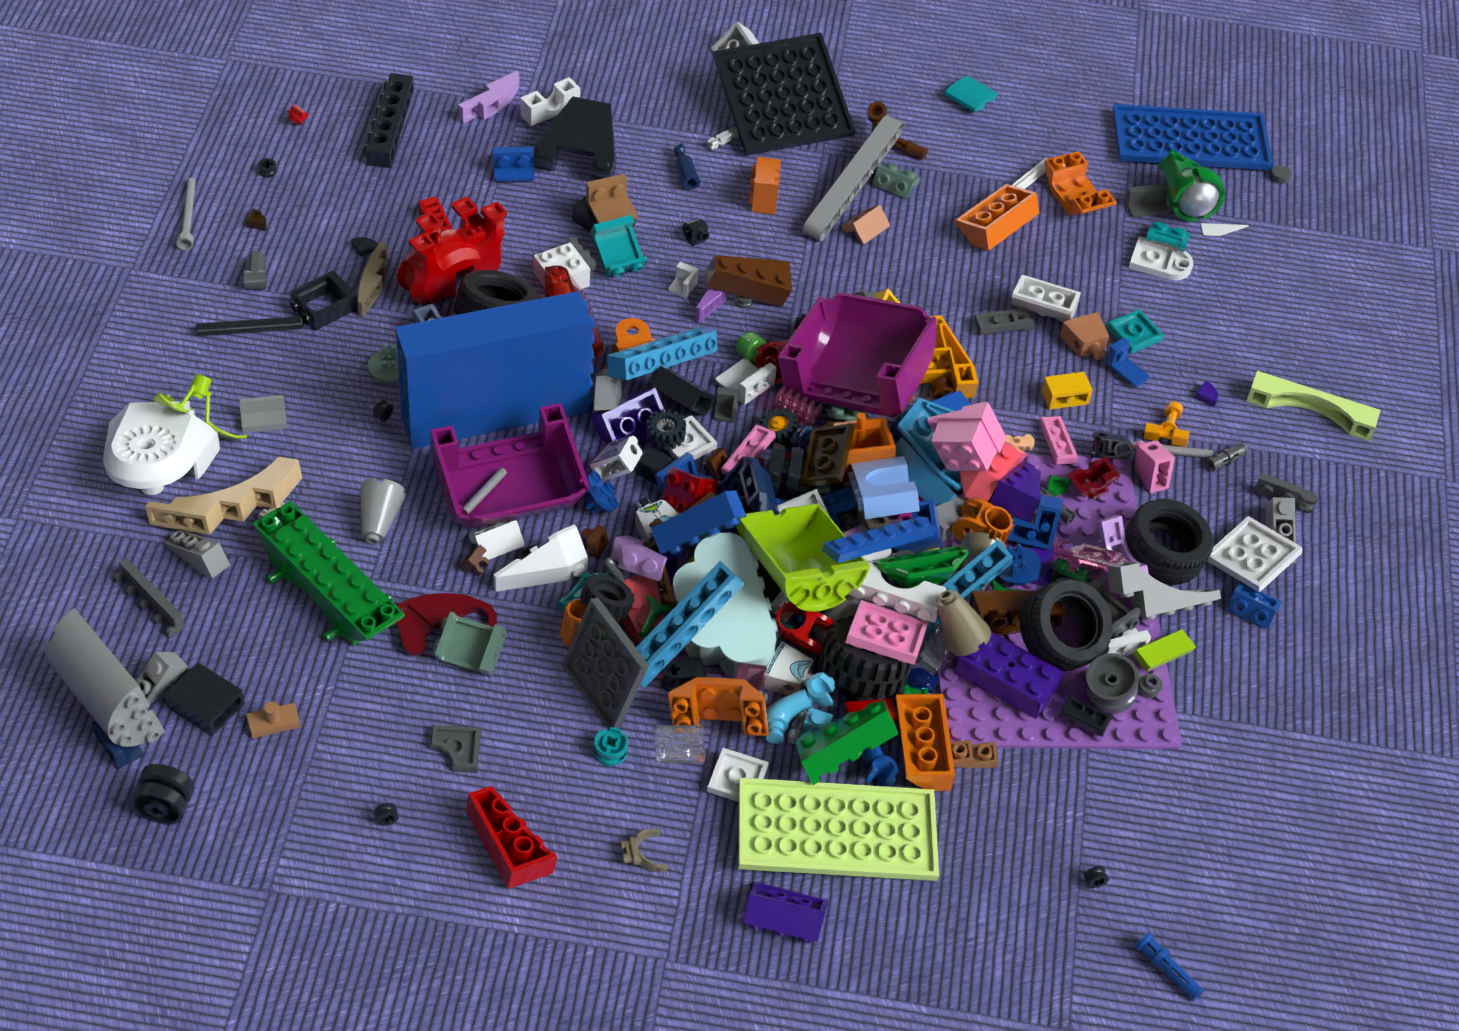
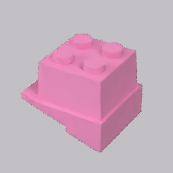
[927,402,1006,471]

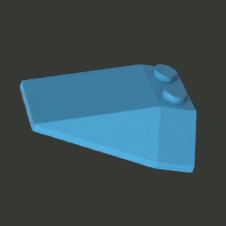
[897,398,962,492]

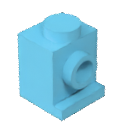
[802,707,833,735]

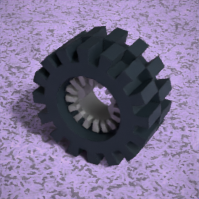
[646,409,686,450]

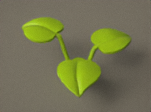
[152,373,248,439]

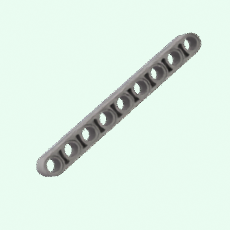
[802,115,904,241]

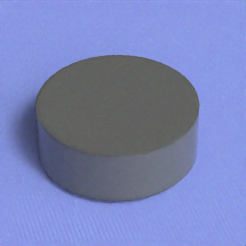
[1271,165,1292,184]

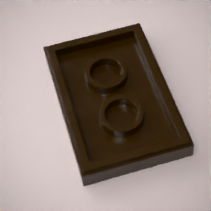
[799,424,855,487]

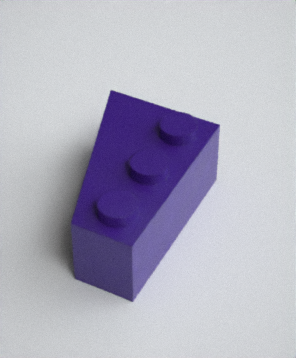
[991,462,1041,523]

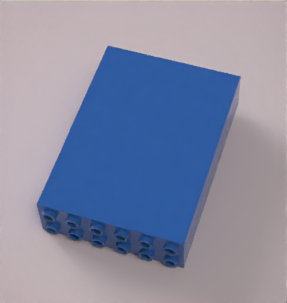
[395,291,595,449]

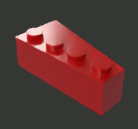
[466,786,558,889]

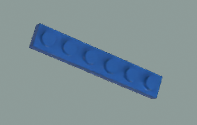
[822,516,936,563]

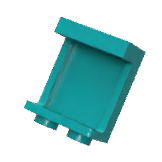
[590,215,648,277]

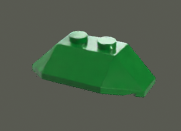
[872,545,969,589]

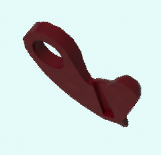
[394,593,497,656]

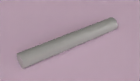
[463,468,507,515]

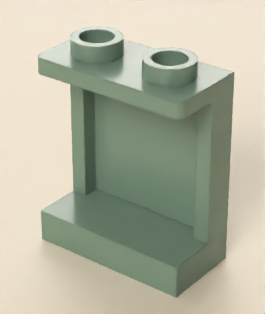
[433,612,507,677]

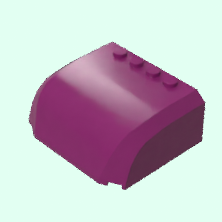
[778,293,936,418]
[430,403,590,528]

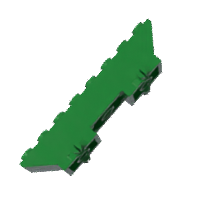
[252,500,405,646]

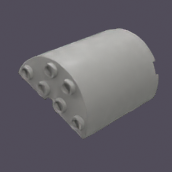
[45,608,165,747]

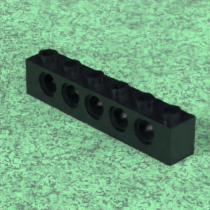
[363,73,414,168]

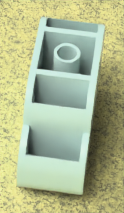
[673,533,778,680]

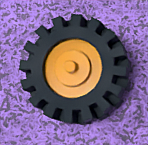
[759,407,799,448]

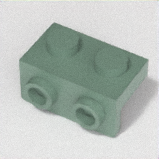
[873,162,921,198]

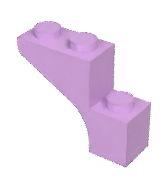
[611,535,667,581]

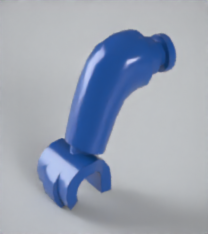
[834,718,899,787]

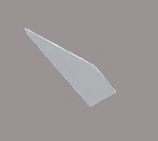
[1201,223,1249,236]

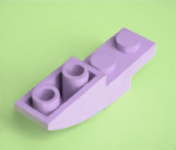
[458,71,519,124]

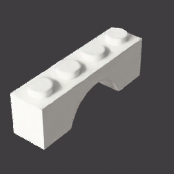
[848,563,946,623]

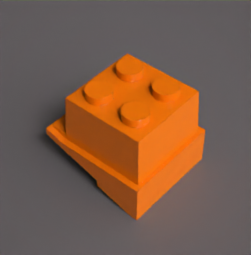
[833,412,896,481]

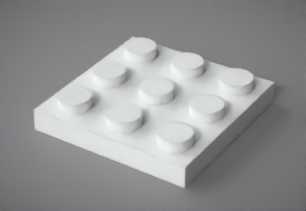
[1207,516,1302,592]

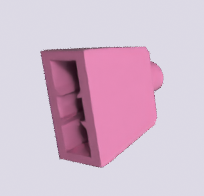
[1133,441,1175,493]

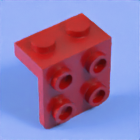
[661,467,719,514]

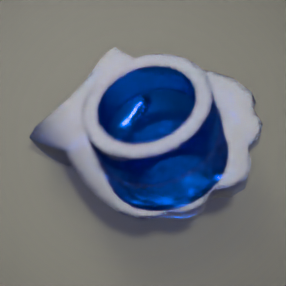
[907,667,940,694]

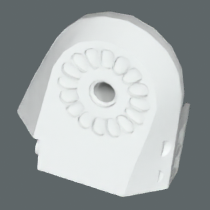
[103,401,220,495]

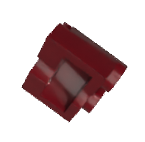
[1068,457,1120,499]

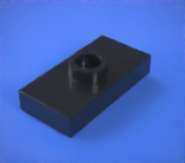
[1059,696,1113,737]

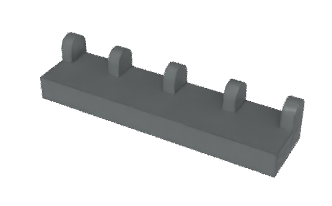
[114,557,185,637]

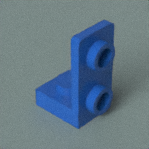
[1105,337,1149,388]

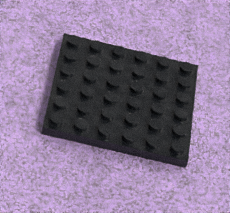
[712,33,856,156]

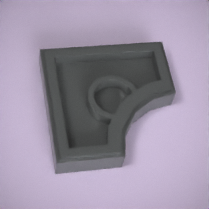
[430,725,481,773]

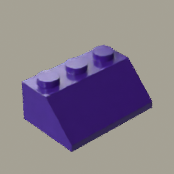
[591,388,666,445]
[743,881,829,943]

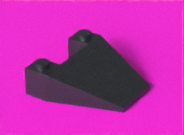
[533,96,617,180]

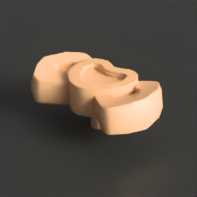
[1005,434,1035,451]

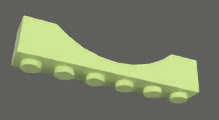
[1246,371,1380,441]

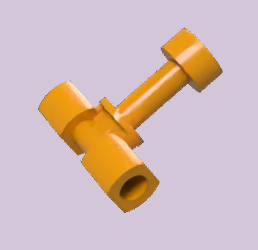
[1144,401,1190,447]

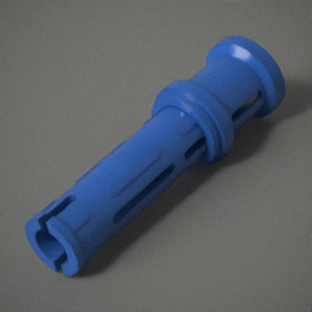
[1135,932,1204,1002]

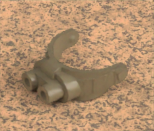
[620,829,668,872]

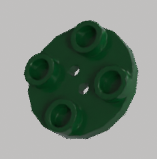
[1049,558,1093,582]

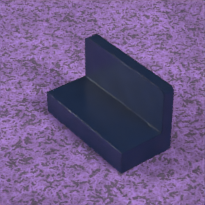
[91,720,144,769]

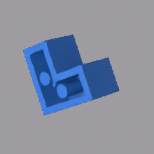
[1007,494,1063,550]
[894,499,943,553]

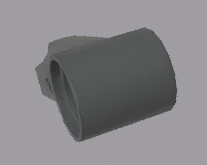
[244,251,267,289]

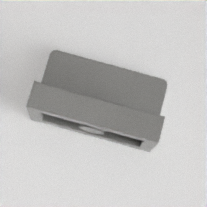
[239,395,287,433]

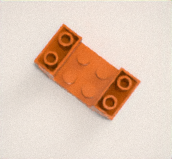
[1044,151,1116,215]
[668,677,769,736]

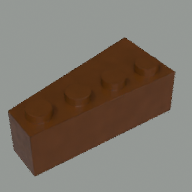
[705,255,792,307]
[969,590,1065,636]

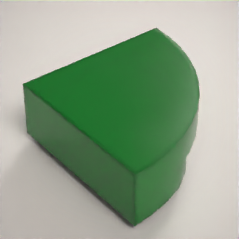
[1046,475,1071,497]

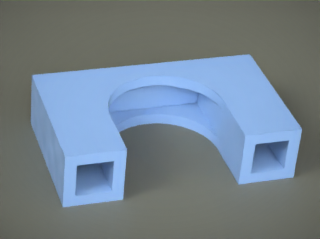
[848,456,920,519]

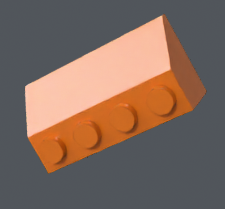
[955,184,1039,251]
[895,694,955,791]

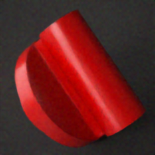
[287,104,308,125]

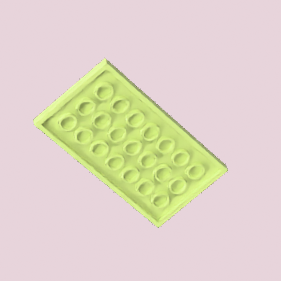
[738,778,939,881]

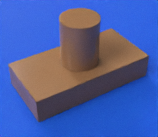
[247,701,301,739]

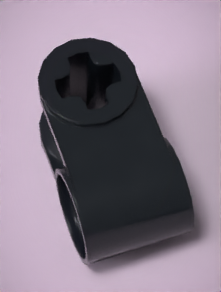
[1089,432,1133,459]
[661,658,707,692]

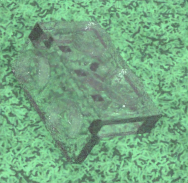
[654,725,705,764]

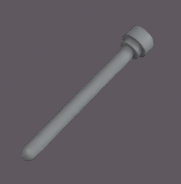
[176,178,196,250]

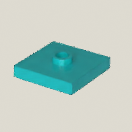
[1106,309,1165,354]

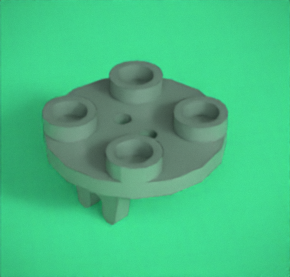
[368,345,399,383]
[826,405,869,423]

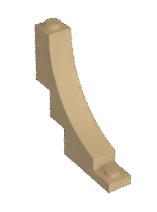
[145,457,302,535]

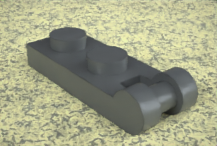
[974,308,1035,335]

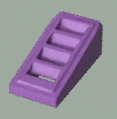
[695,287,727,323]

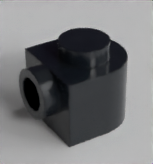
[682,218,710,246]

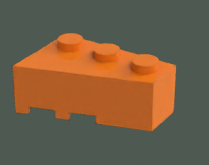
[748,157,781,214]

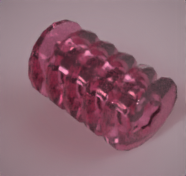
[773,386,823,427]

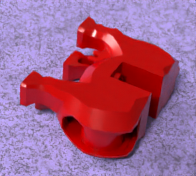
[396,197,507,305]

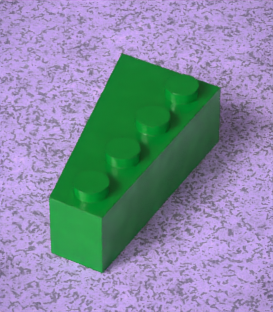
[795,700,899,785]

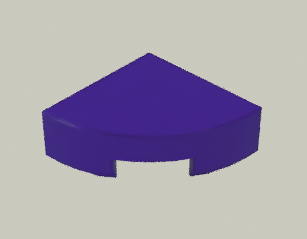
[1196,381,1218,407]

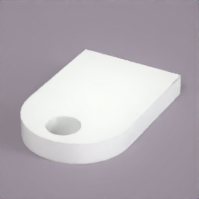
[1129,237,1193,280]

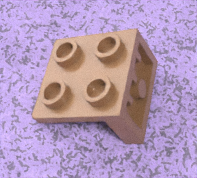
[586,174,638,223]

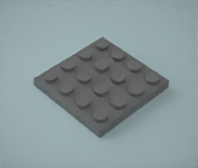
[562,597,649,729]

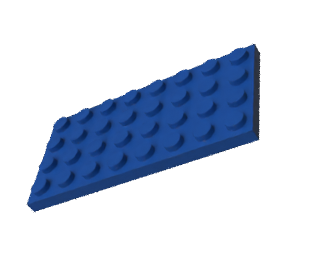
[1112,104,1273,170]

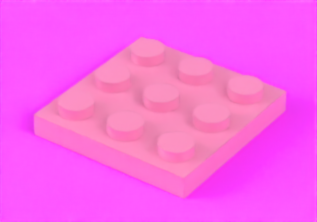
[846,600,928,665]

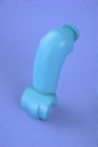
[766,673,835,744]

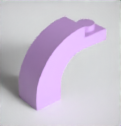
[1097,515,1148,574]

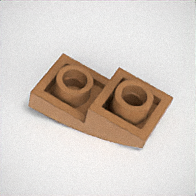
[950,740,999,768]

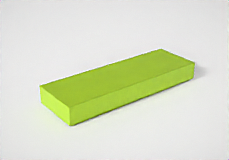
[1133,629,1196,672]

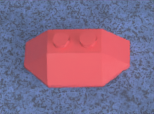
[959,442,1027,502]

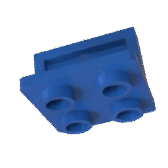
[493,147,534,182]

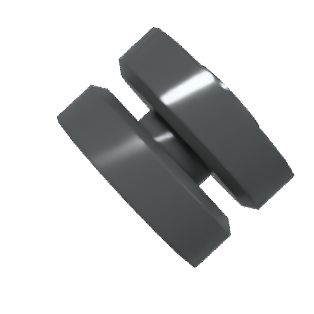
[1086,653,1139,714]

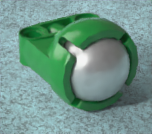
[1158,150,1225,222]

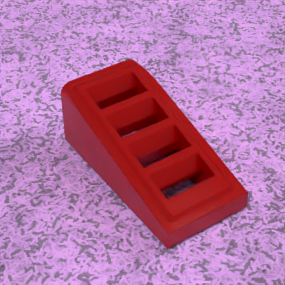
[418,196,452,232]

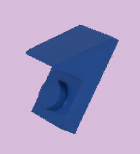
[821,487,856,526]

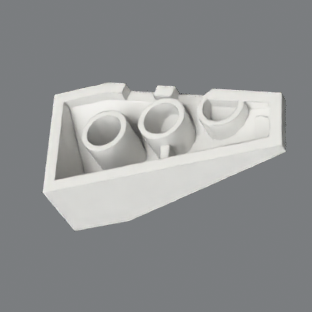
[493,524,588,592]

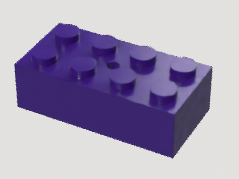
[955,631,1064,719]

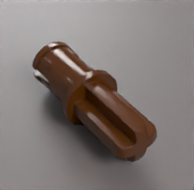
[893,137,928,160]

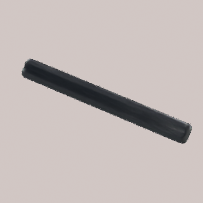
[196,316,304,336]

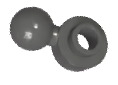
[1136,667,1163,698]

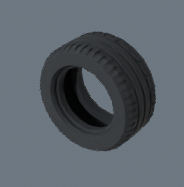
[454,270,539,315]
[1124,499,1214,585]
[1020,578,1112,672]

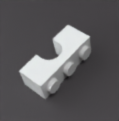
[521,77,580,126]

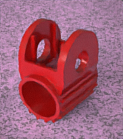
[775,601,834,654]

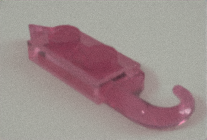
[1052,538,1127,572]

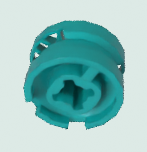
[594,727,628,766]

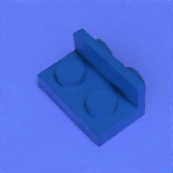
[1226,582,1282,629]

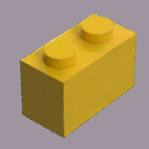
[1041,372,1093,410]

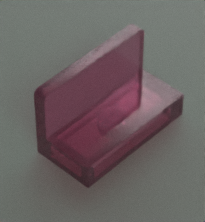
[736,662,767,692]

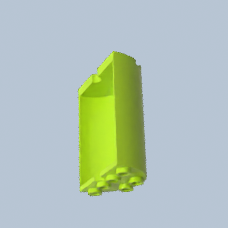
[736,503,870,611]

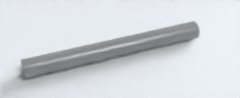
[1126,441,1213,458]

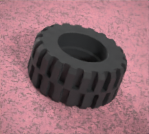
[820,616,912,698]

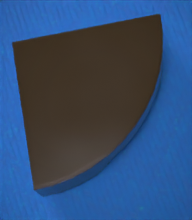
[246,208,267,231]

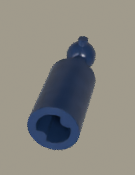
[674,143,700,190]

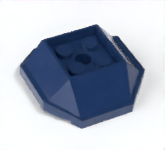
[715,456,779,536]

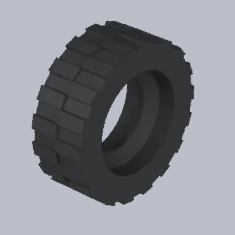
[580,574,635,622]

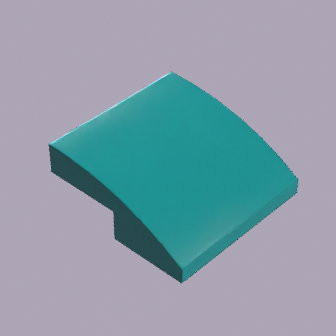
[944,76,998,112]

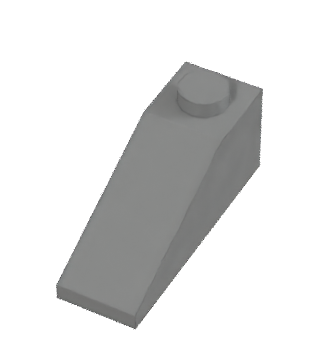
[594,368,622,411]

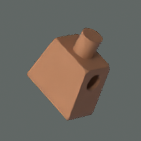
[1060,312,1109,360]

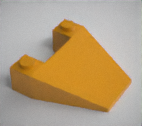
[909,315,978,402]

